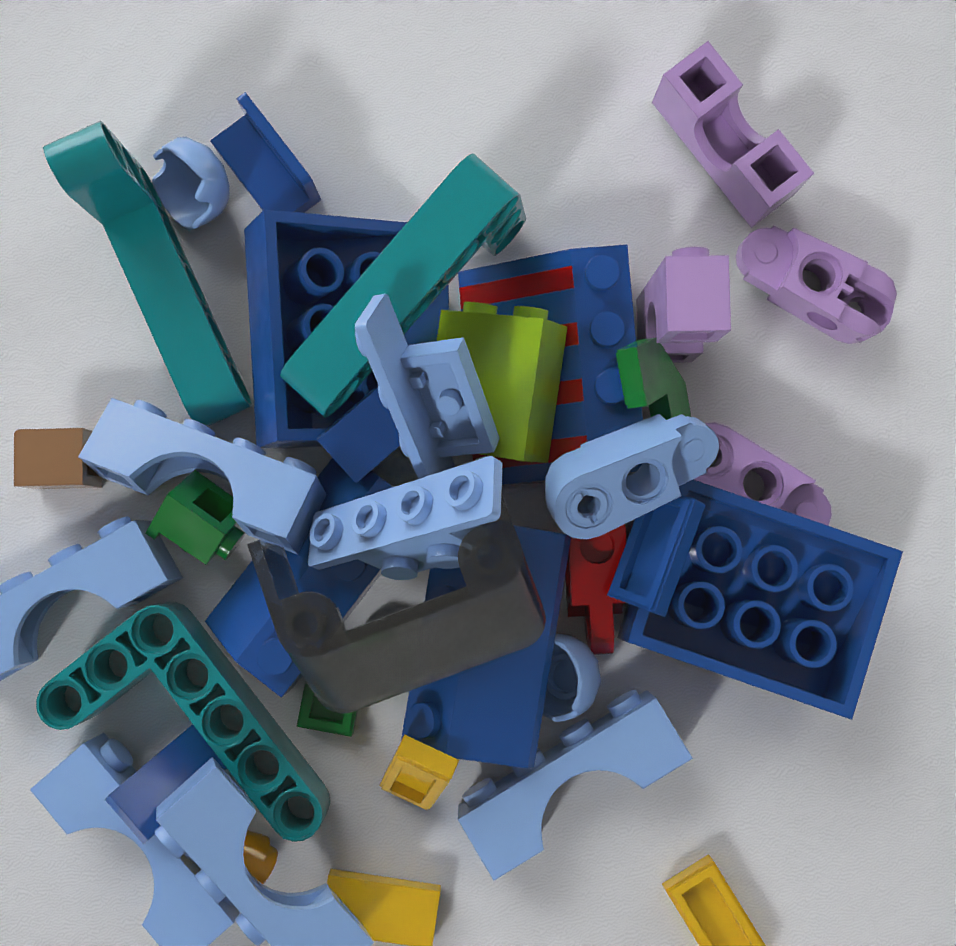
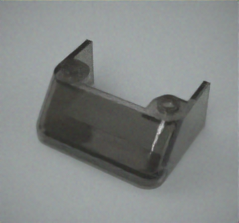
[247,455,546,714]

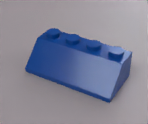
[205,458,393,698]
[401,522,571,769]

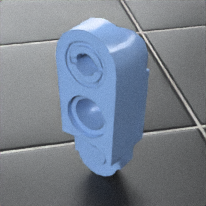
[545,414,719,540]

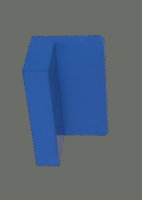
[210,92,321,213]

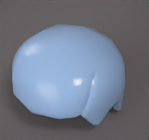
[152,136,230,231]
[542,633,601,722]

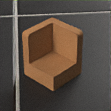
[14,428,103,489]

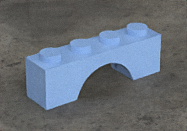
[78,398,327,555]
[0,516,183,681]
[458,690,693,881]
[30,733,240,946]
[154,757,374,946]

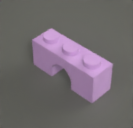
[652,41,814,228]
[636,247,731,363]

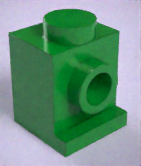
[145,470,246,565]

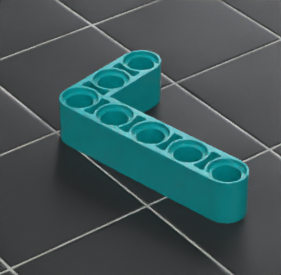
[43,120,252,427]
[280,153,526,417]
[36,602,330,842]

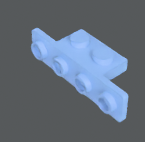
[355,294,500,479]
[308,456,502,580]

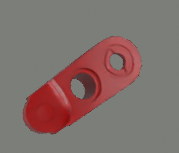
[565,524,626,655]

